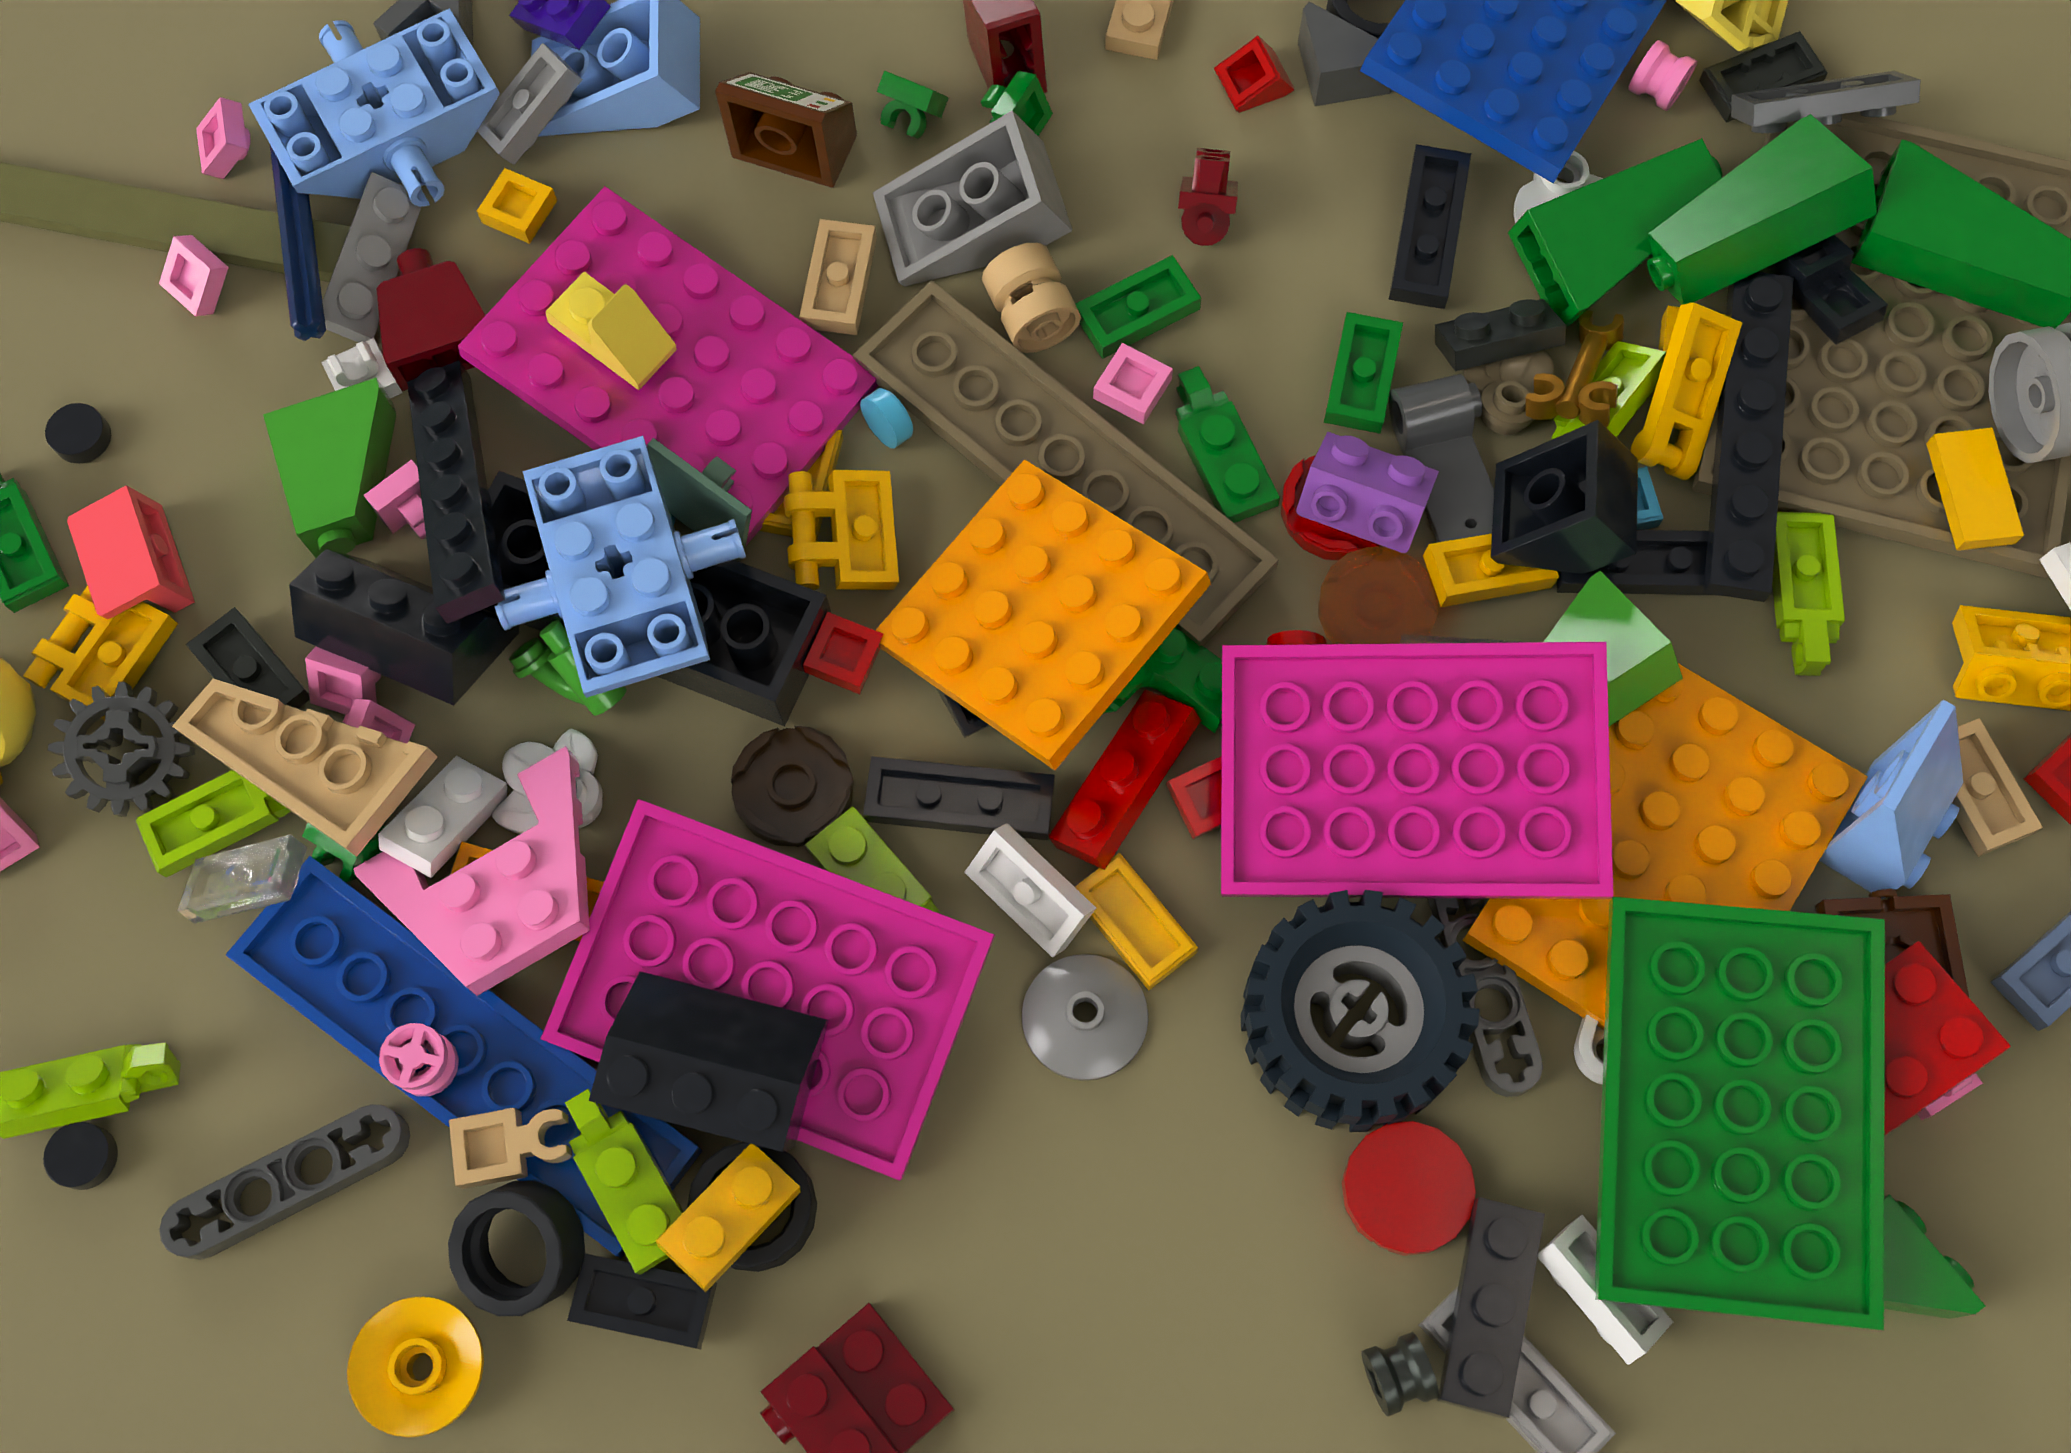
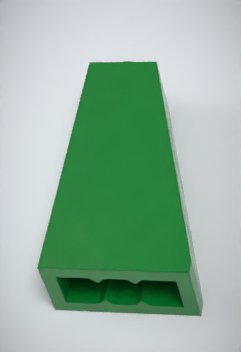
[1647,114,1877,305]
[1508,138,1723,328]
[1851,139,2071,329]

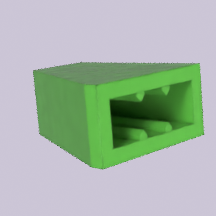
[263,378,397,558]
[1544,571,1683,726]

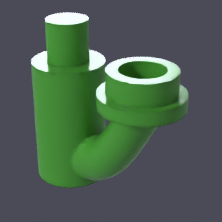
[509,620,627,716]

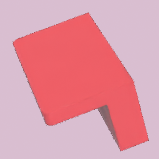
[67,485,195,619]

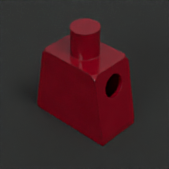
[963,0,1047,93]
[376,248,486,391]

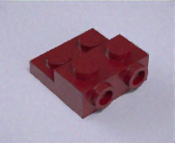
[760,1303,955,1453]

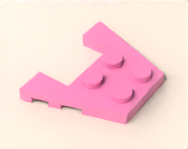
[353,746,590,996]

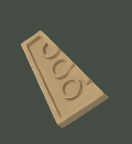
[172,678,437,857]

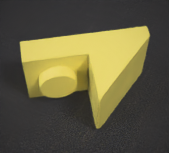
[545,272,677,390]

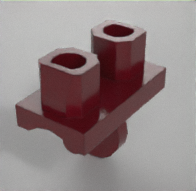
[1178,148,1238,246]

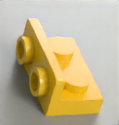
[1952,605,2071,711]

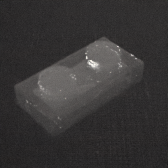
[177,834,307,924]

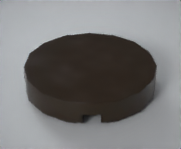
[731,726,854,847]

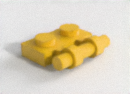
[784,470,899,590]
[23,585,178,721]

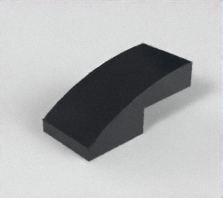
[1775,235,1888,345]

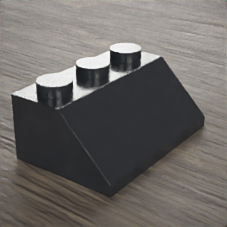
[289,549,519,706]
[589,971,828,1152]

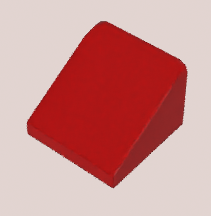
[1214,35,1295,113]

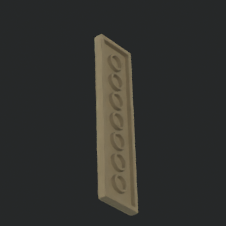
[853,280,1279,646]

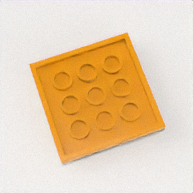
[875,459,1211,771]

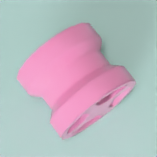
[1628,40,1698,111]
[379,1023,459,1097]

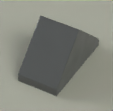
[1298,1,1392,106]

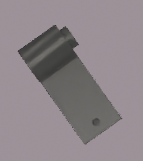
[1389,374,1494,543]

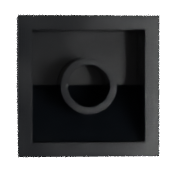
[1491,420,1638,574]

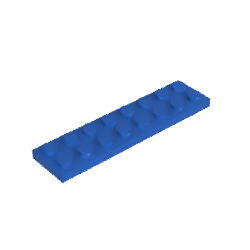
[225,856,703,1258]

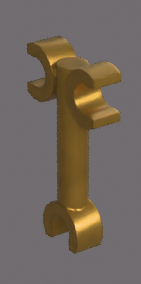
[1525,310,1624,428]

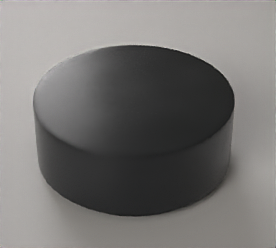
[45,403,111,464]
[43,1122,118,1190]

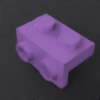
[1296,431,1439,553]

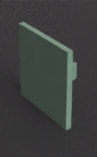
[647,438,752,562]

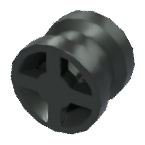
[1361,1332,1439,1416]

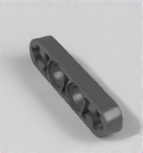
[1427,898,1543,1097]
[159,1104,410,1260]

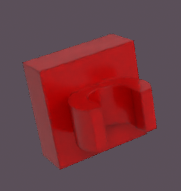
[803,612,884,695]

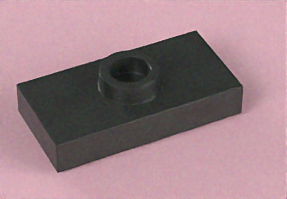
[1699,31,1828,122]

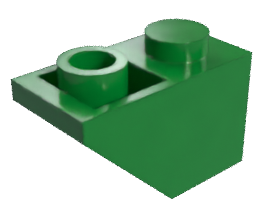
[1884,1194,1986,1319]

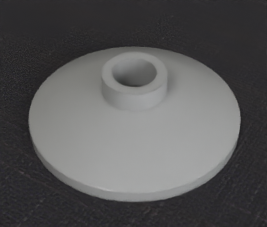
[1022,954,1148,1081]

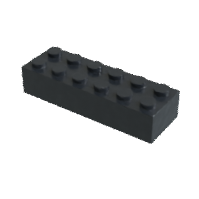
[484,471,831,727]

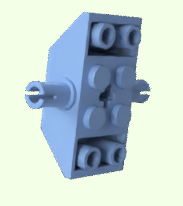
[248,8,500,207]
[494,436,746,698]

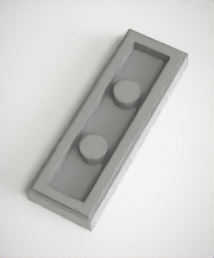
[1419,1286,1616,1453]

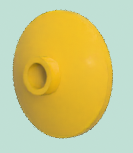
[347,1297,484,1437]

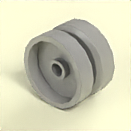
[1988,322,2071,463]

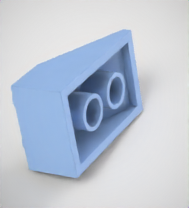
[531,0,700,136]
[1819,699,1963,899]

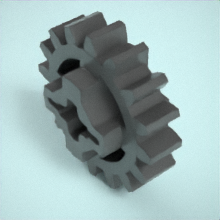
[48,682,195,817]

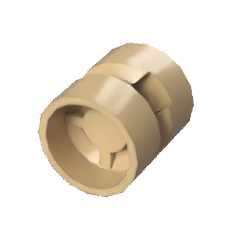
[982,243,1081,353]

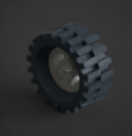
[1240,890,1480,1132]

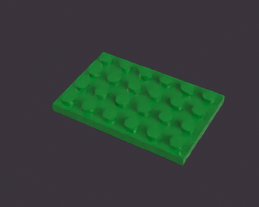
[1595,897,1885,1330]

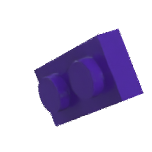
[509,0,611,50]

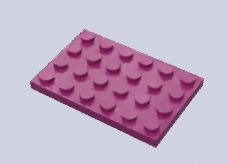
[458,186,878,546]
[1221,642,1613,899]
[541,799,996,1181]

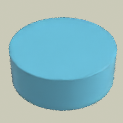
[860,388,913,449]

